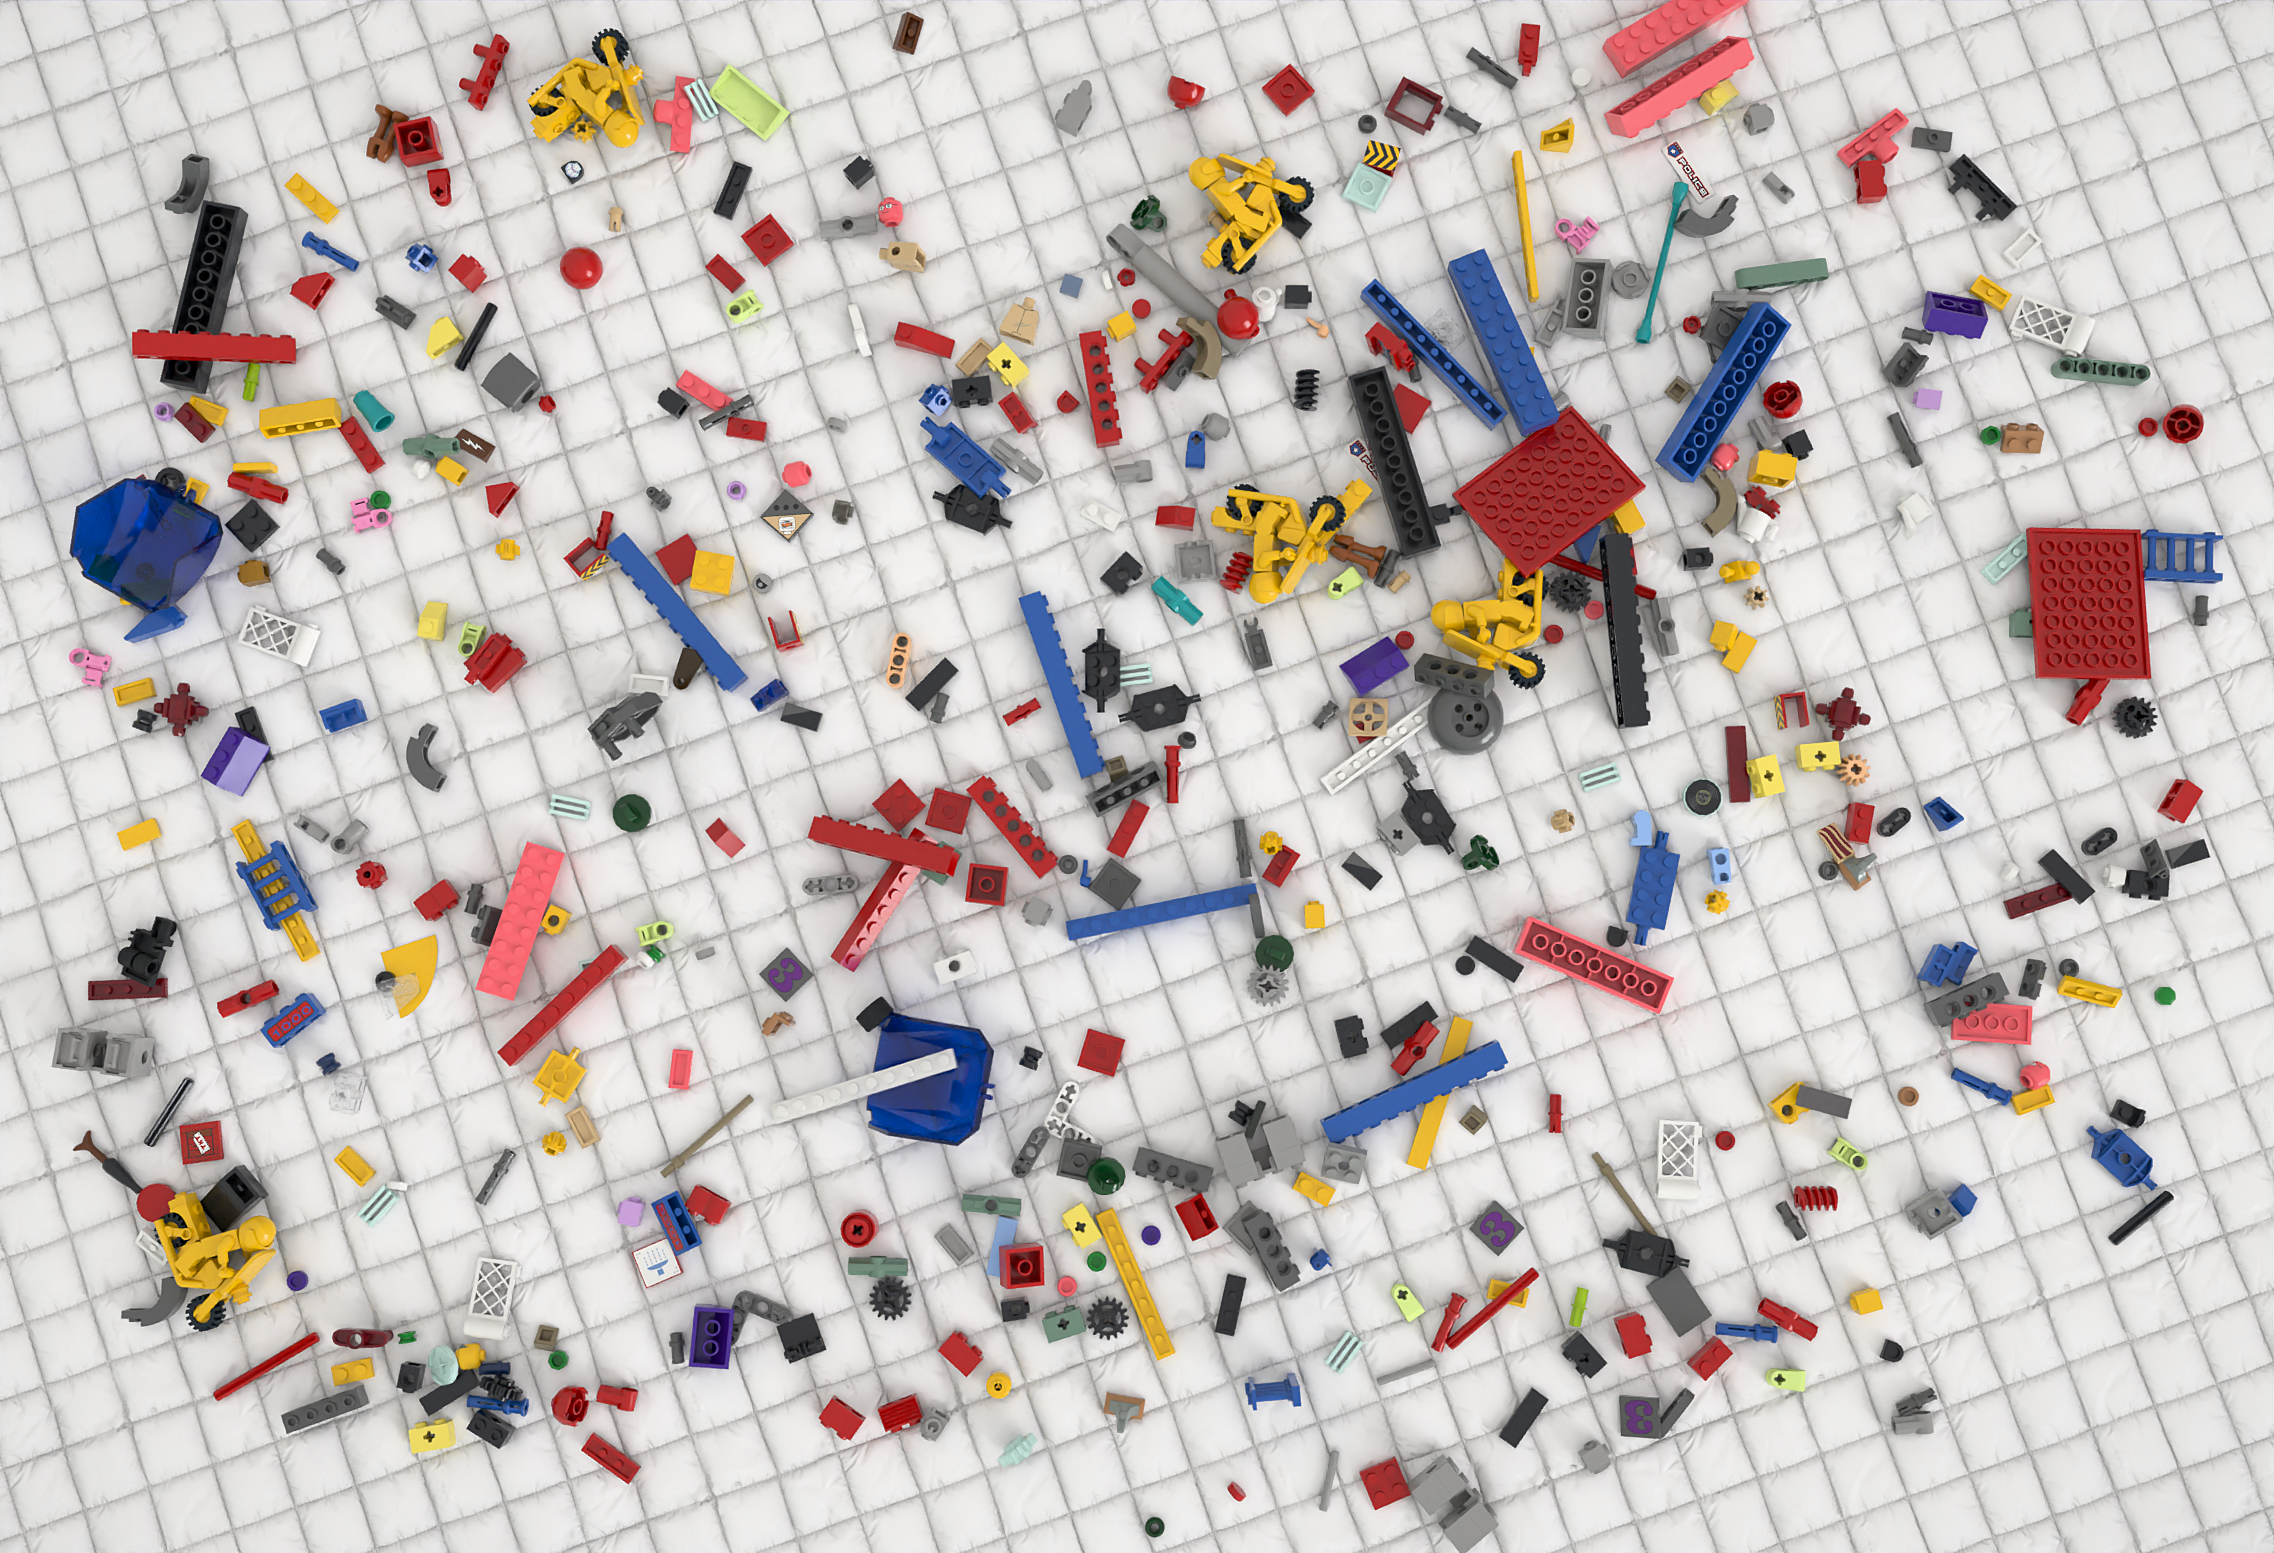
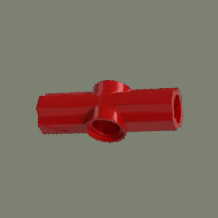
[227,472,289,504]
[2065,679,2110,726]
[217,979,279,1018]
[1390,1020,1440,1076]
[1757,1297,1818,1341]

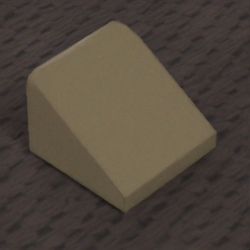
[1664,376,1692,404]
[1105,755,1128,782]
[1459,1105,1488,1135]
[534,1325,559,1352]

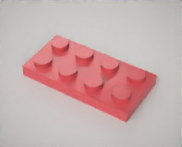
[1951,1001,2033,1045]

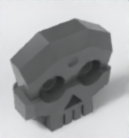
[588,691,663,761]

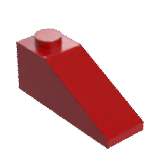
[894,322,955,359]

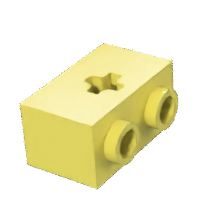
[987,342,1030,388]
[1795,741,1841,772]
[1746,754,1785,798]
[1061,1201,1103,1249]
[408,1418,456,1454]

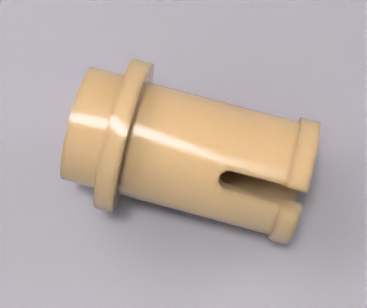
[608,207,624,232]
[1207,210,1226,234]
[1387,570,1411,594]

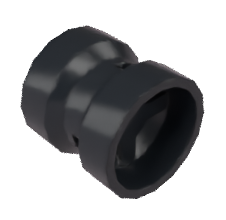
[132,709,158,733]
[1019,1046,1043,1071]
[1228,1100,1254,1127]

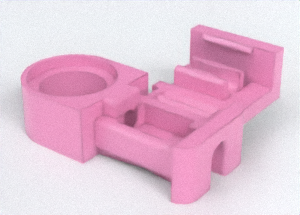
[1554,216,1600,254]
[350,497,393,534]
[69,648,112,688]

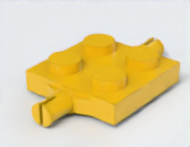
[532,1046,587,1107]

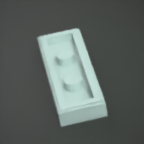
[1980,533,2028,585]

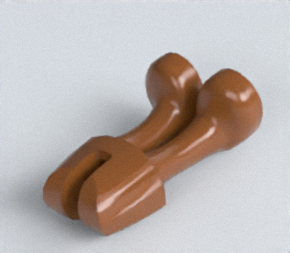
[366,104,410,163]
[1329,534,1387,579]

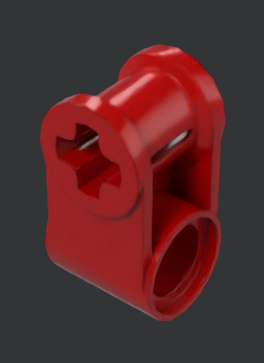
[427,168,452,207]

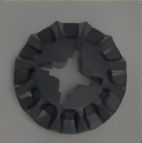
[155,467,187,498]

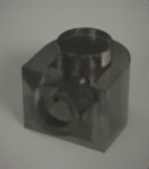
[832,499,854,525]

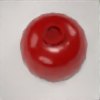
[1167,76,1205,110]
[1763,380,1803,419]
[2162,404,2204,444]
[551,1386,589,1427]

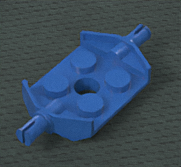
[2086,1125,2157,1191]

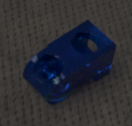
[750,679,790,712]

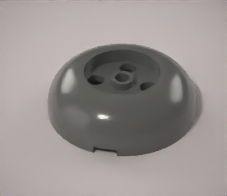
[1427,688,1504,755]

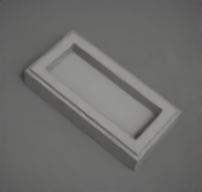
[934,1223,974,1266]

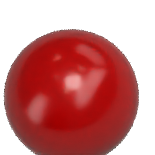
[560,247,603,290]
[1217,296,1259,340]

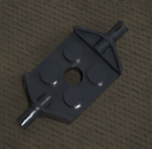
[932,484,1013,536]
[1082,628,1120,713]
[1118,684,1201,732]
[1400,780,1457,855]
[1602,1228,1690,1278]

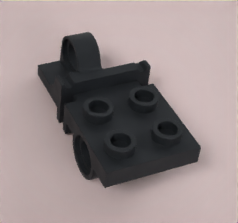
[117,916,177,987]

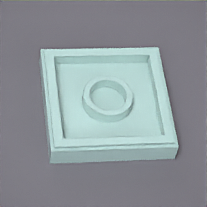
[1342,162,1392,213]

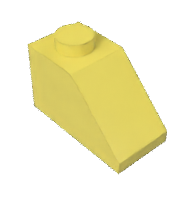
[1698,79,1740,116]
[426,316,464,360]
[417,601,448,641]

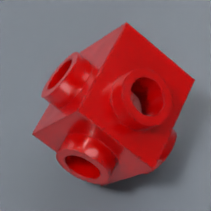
[355,860,388,890]

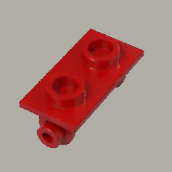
[1744,485,1781,519]

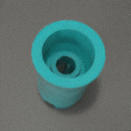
[353,390,395,432]

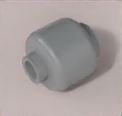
[1201,412,1231,441]

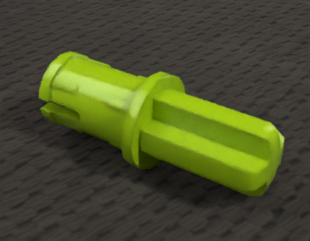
[242,363,261,402]
[1569,1287,1589,1327]

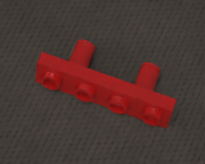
[459,34,510,111]
[1134,328,1194,394]

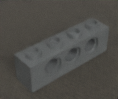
[1414,653,1495,699]
[1085,760,1166,818]
[1923,972,2010,1028]
[1132,1146,1214,1194]
[1241,1209,1301,1292]
[281,1385,369,1434]

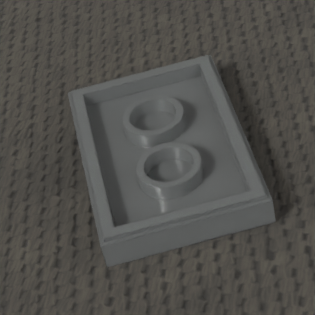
[1646,1265,1712,1337]

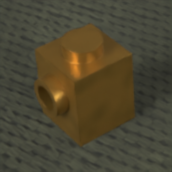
[237,560,271,587]

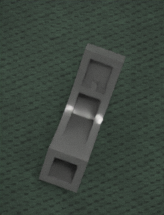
[164,154,209,214]
[1673,195,1739,238]
[406,723,447,793]
[121,1277,188,1327]

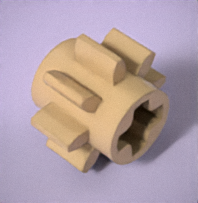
[1743,585,1769,610]
[1551,809,1575,833]

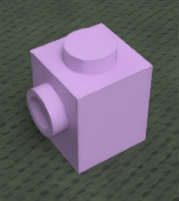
[1912,388,1943,410]
[617,1196,646,1227]

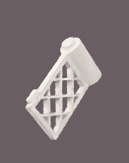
[2008,295,2095,358]
[237,605,320,667]
[1655,1120,1702,1200]
[463,1257,521,1341]

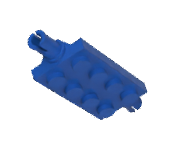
[920,416,1012,499]
[1625,831,1680,946]

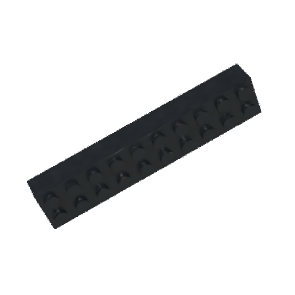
[160,200,248,394]
[1347,366,1441,561]
[1598,533,1651,729]

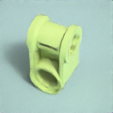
[726,290,764,323]
[1327,566,1364,600]
[458,621,487,659]
[634,921,675,947]
[1827,1137,1868,1170]
[1391,1283,1425,1322]
[1765,1368,1806,1391]

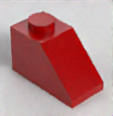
[289,272,335,310]
[1155,505,1196,531]

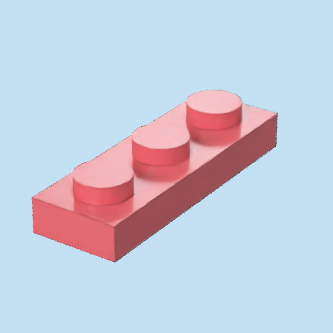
[676,370,734,412]

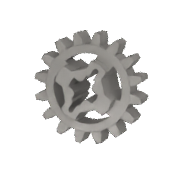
[1247,964,1289,1007]

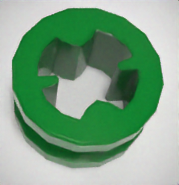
[646,945,666,963]
[398,1331,417,1344]

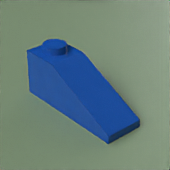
[124,598,188,643]

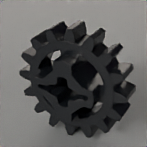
[1549,571,1592,613]
[2112,696,2158,739]
[869,1277,912,1320]
[1086,1296,1129,1340]
[479,1375,523,1402]

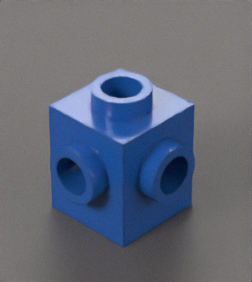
[405,243,438,273]
[919,383,953,417]

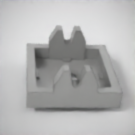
[1174,540,1217,583]
[1321,1142,1367,1184]
[1905,1187,1963,1240]

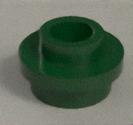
[1145,1517,1165,1538]

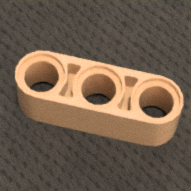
[886,633,912,689]

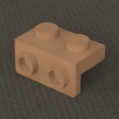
[2000,423,2044,454]
[761,1011,796,1037]

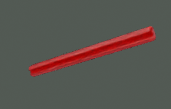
[1549,554,1657,600]
[1446,1267,1539,1350]
[213,1332,320,1401]

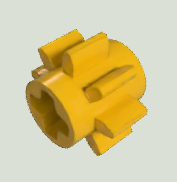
[571,118,596,144]
[495,539,520,561]
[1259,831,1283,855]
[1704,889,1730,915]
[541,1131,567,1156]

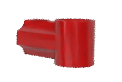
[596,1384,638,1412]

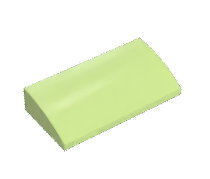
[708,64,790,140]

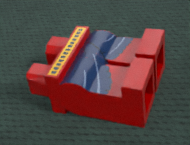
[1365,322,1416,372]

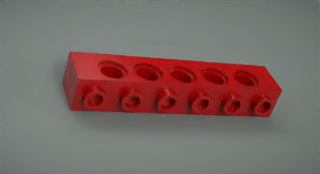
[1079,330,1123,448]
[966,775,1058,879]

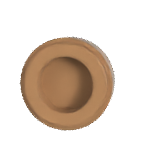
[1897,1086,1919,1106]

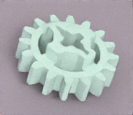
[998,1433,1037,1467]

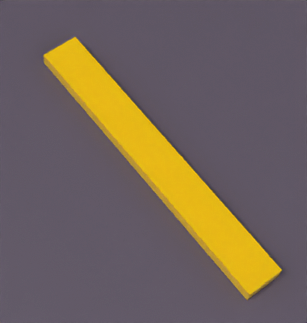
[1511,150,1539,303]
[231,819,321,962]
[1406,1016,1473,1170]
[1095,1207,1175,1361]

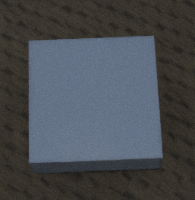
[1059,274,1083,298]

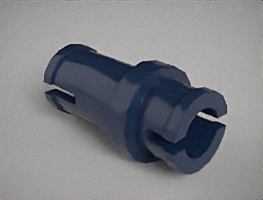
[479,1361,511,1376]

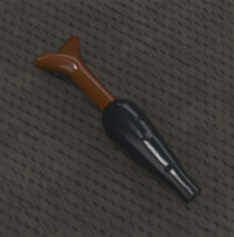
[73,1130,143,1194]

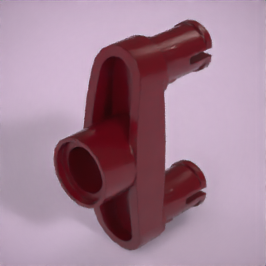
[332,1328,393,1349]

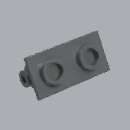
[375,294,417,330]
[646,487,672,512]
[2140,839,2170,878]
[2018,959,2047,1000]

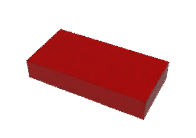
[705,254,746,294]

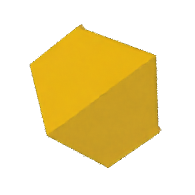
[1540,117,1575,153]

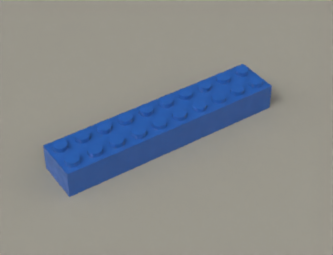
[1447,248,1560,436]
[1655,302,1792,483]

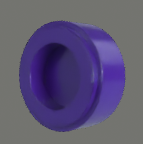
[1141,1225,1161,1245]
[287,1271,308,1291]

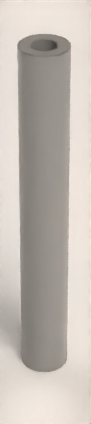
[1377,1359,1435,1386]
[1319,1451,1339,1512]

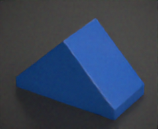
[1573,525,1602,564]
[1923,796,1964,832]
[1935,1184,1978,1217]

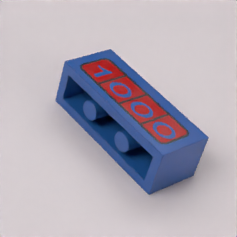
[260,993,327,1048]
[651,1190,703,1256]

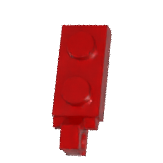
[1517,23,1541,77]
[464,634,509,685]

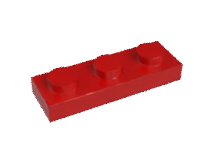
[338,416,386,474]
[1107,799,1150,859]
[581,1433,641,1485]

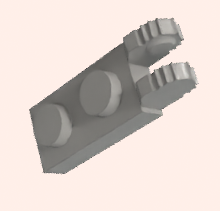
[1534,295,1566,349]

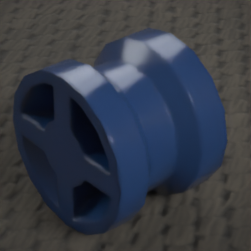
[316,1052,341,1076]

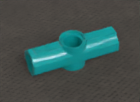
[1151,576,1204,627]

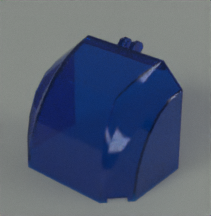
[69,478,223,614]
[866,1012,996,1146]

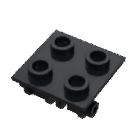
[776,1313,827,1364]

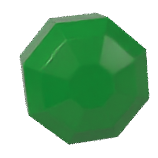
[1980,426,2001,446]
[2154,987,2176,1005]
[548,1349,569,1370]

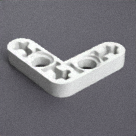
[848,303,872,357]
[1044,1081,1096,1144]

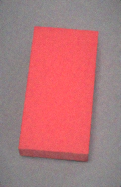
[668,1049,693,1090]

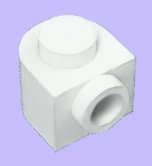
[2101,864,2126,889]

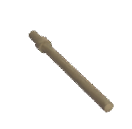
[660,1094,754,1178]
[1591,1152,1658,1236]

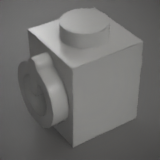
[1743,103,1775,136]
[1021,896,1053,927]
[919,1407,950,1442]
[1577,1440,1611,1474]

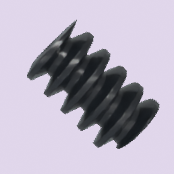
[1294,369,1320,411]

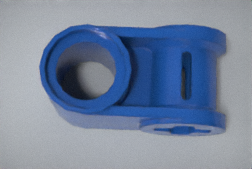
[1185,431,1205,469]

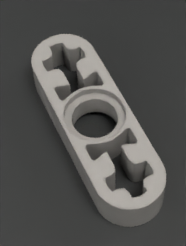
[802,874,859,896]

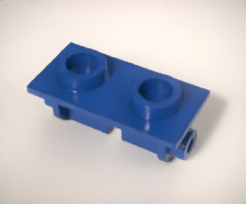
[1310,1247,1332,1271]

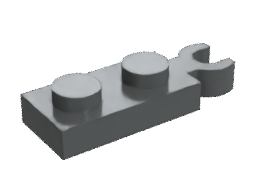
[1243,617,1273,671]

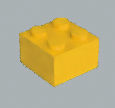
[1747,449,1798,488]
[690,550,736,597]

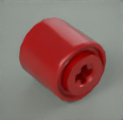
[840,1209,879,1248]

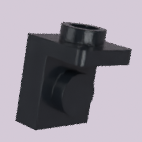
[2109,1099,2146,1128]

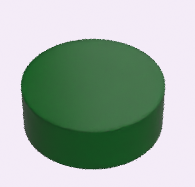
[370,490,391,509]
[1087,1251,1107,1272]

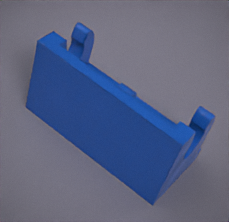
[319,699,368,733]
[1945,942,1978,986]
[1917,944,1957,987]

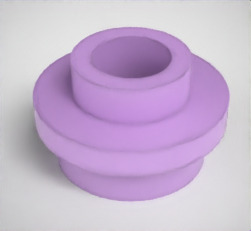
[154,402,174,421]
[727,481,746,500]

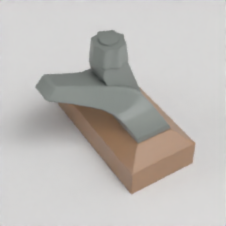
[1831,853,1878,891]
[1103,1392,1145,1434]

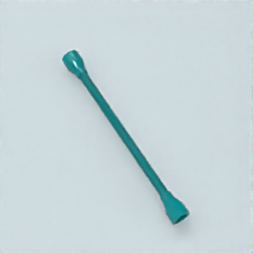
[1635,182,1689,344]

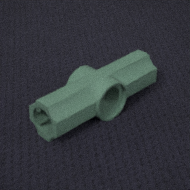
[402,434,461,459]
[961,1194,1022,1216]
[848,1256,908,1278]

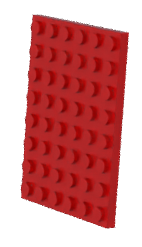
[1452,405,1646,579]
[2026,527,2151,680]

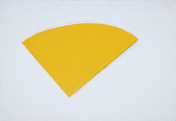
[381,935,438,1018]

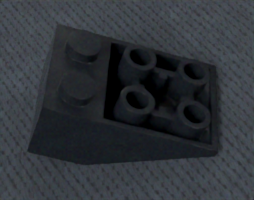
[200,1165,269,1233]

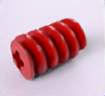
[1219,552,1254,594]
[1794,1186,1838,1211]

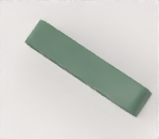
[1734,258,1829,290]
[2050,357,2151,386]

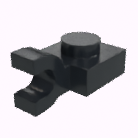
[1429,503,1463,526]

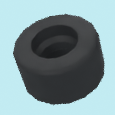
[856,996,894,1032]

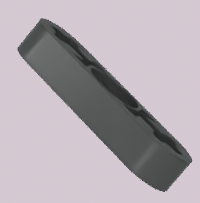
[1248,893,1265,939]
[1011,1126,1050,1178]
[1660,1388,1695,1439]

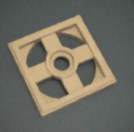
[1348,698,1389,737]

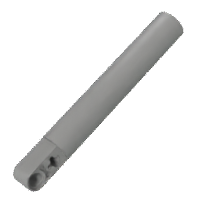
[1106,223,1253,358]

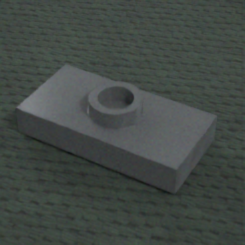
[1911,127,1953,152]
[1162,350,1195,392]

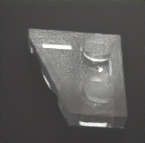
[376,973,421,1020]

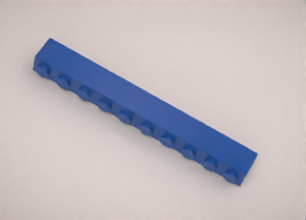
[1360,278,1508,431]
[607,532,748,693]
[1018,591,1105,779]
[1065,883,1257,941]
[1320,1039,1508,1144]

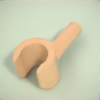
[1306,317,1329,339]

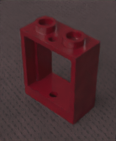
[1384,76,1444,136]

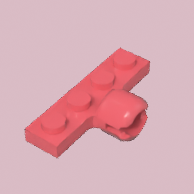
[653,76,695,154]
[1837,108,1909,168]

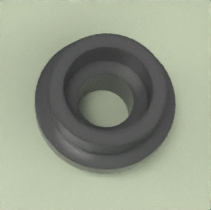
[1358,115,1377,134]
[1177,731,1196,749]
[1059,855,1078,874]
[1818,861,1838,881]
[2059,959,2079,977]

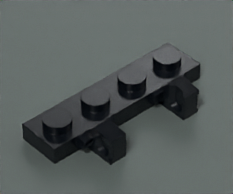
[1948,154,2018,221]

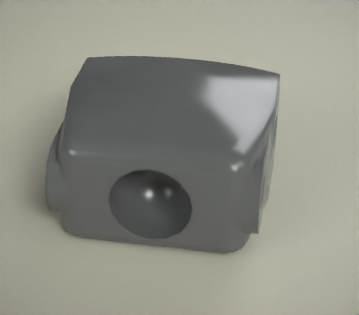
[480,352,542,413]

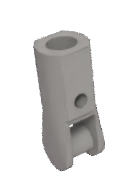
[1762,171,1795,204]
[1026,759,1053,793]
[293,814,330,843]

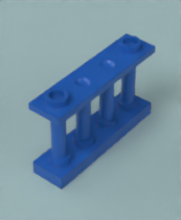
[2141,529,2223,584]
[235,840,319,931]
[1245,1373,1301,1411]

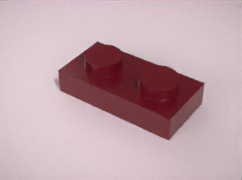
[174,402,216,443]

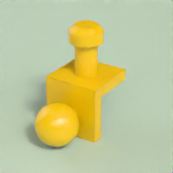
[1719,560,1760,584]

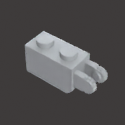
[1055,79,1092,137]

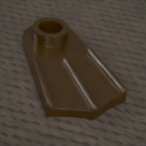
[673,648,704,690]

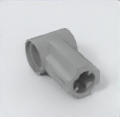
[1748,415,1782,452]
[1114,460,1153,483]
[330,818,370,855]
[1891,1411,1934,1435]

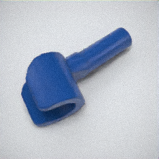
[1080,860,1092,888]

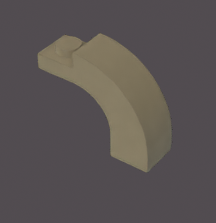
[1176,316,1222,380]
[1700,467,1737,538]

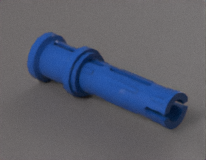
[302,231,359,272]
[1951,1068,2012,1106]
[1715,1322,1778,1343]
[467,1395,529,1417]

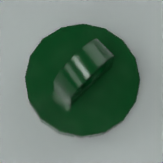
[1130,195,1167,232]
[613,794,652,832]
[1461,835,1500,871]
[1255,935,1294,972]
[1086,1157,1126,1195]

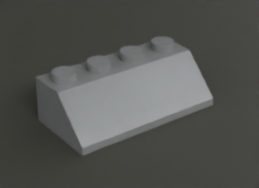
[1562,258,1613,340]

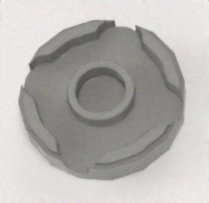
[1611,261,1650,299]

